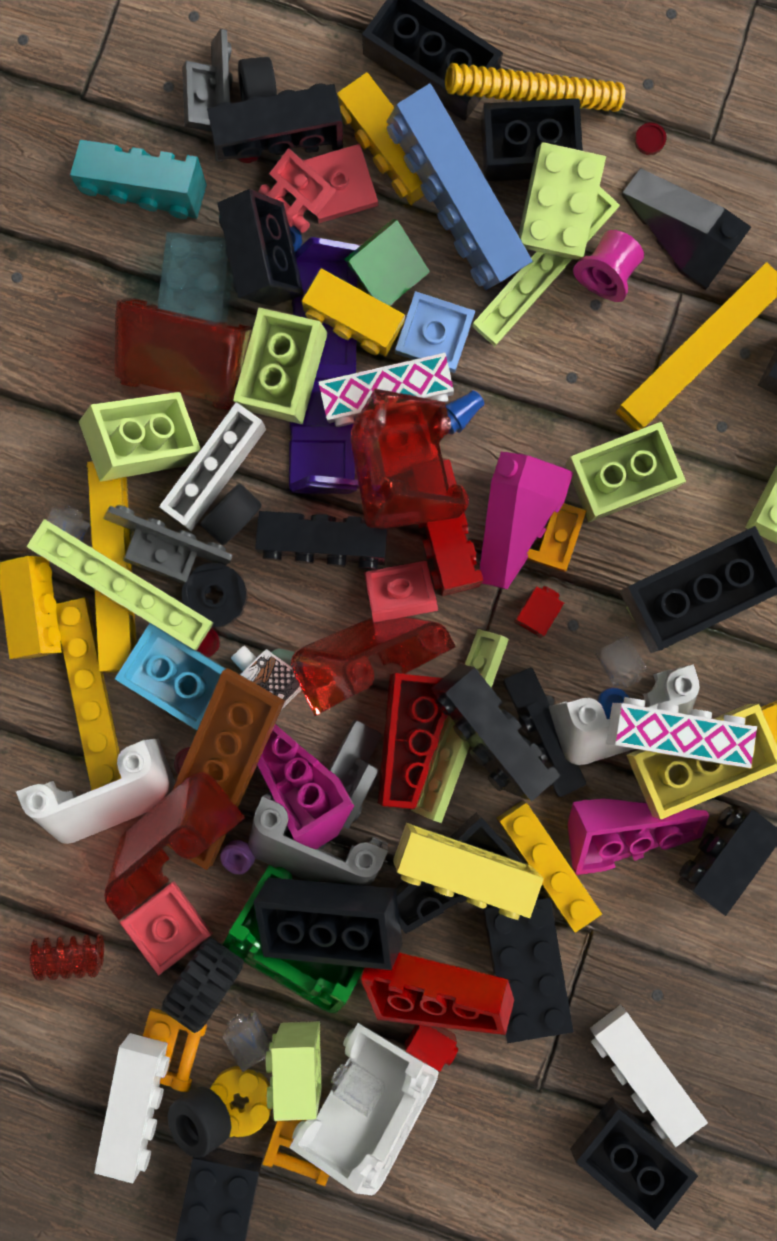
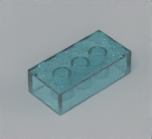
[151,232,233,374]

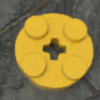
[209,1066,271,1137]

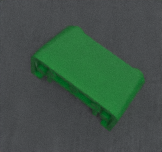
[223,865,365,1013]

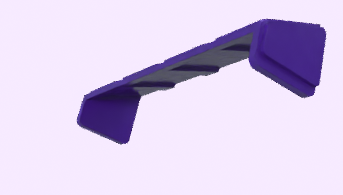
[289,237,362,494]

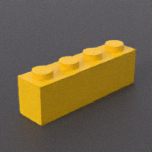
[337,72,424,205]
[496,800,602,933]

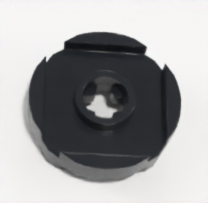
[182,563,247,628]

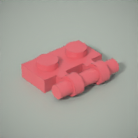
[258,148,336,233]

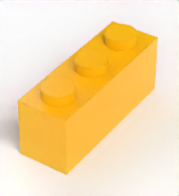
[302,268,405,357]
[0,556,62,659]

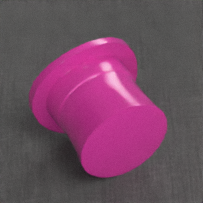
[573,230,644,302]

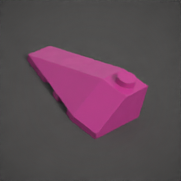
[480,451,573,590]
[257,724,354,850]
[567,798,709,875]

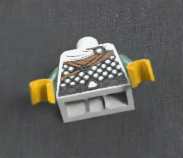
[231,645,327,709]

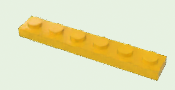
[56,597,121,791]

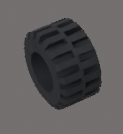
[161,938,244,1033]

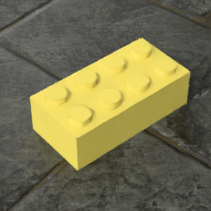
[626,704,777,820]
[393,823,544,920]

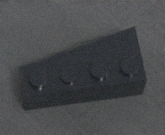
[207,83,343,160]
[255,511,388,570]
[431,664,561,802]
[396,812,523,934]

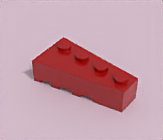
[407,459,484,596]
[377,673,448,809]
[361,952,514,1035]

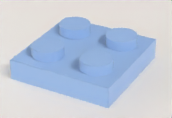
[395,291,475,373]

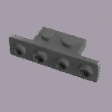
[182,28,233,162]
[104,505,233,584]
[319,720,382,849]

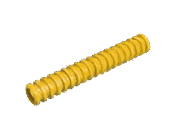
[445,63,625,112]

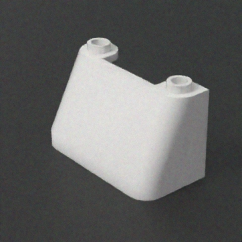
[549,664,700,765]
[16,739,175,844]
[289,1023,438,1196]

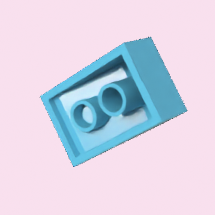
[115,623,226,730]

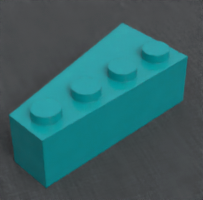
[70,140,207,219]

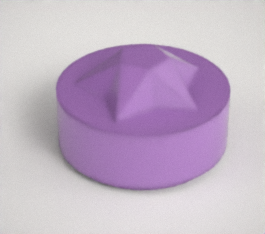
[220,840,255,874]

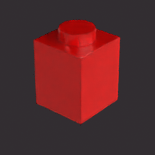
[514,586,565,638]
[405,1024,459,1072]

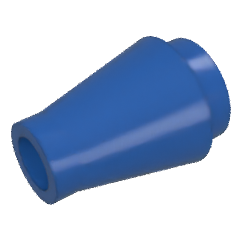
[437,390,484,435]

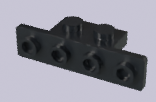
[503,667,586,797]

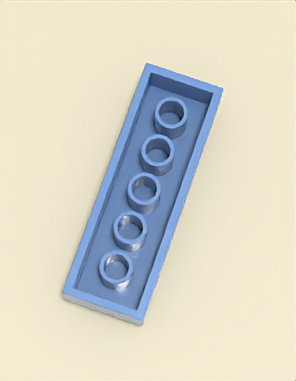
[386,83,533,290]

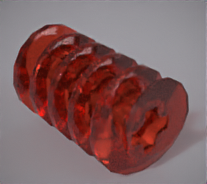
[29,934,104,981]

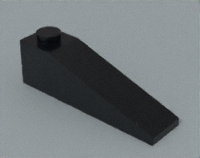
[622,168,751,290]

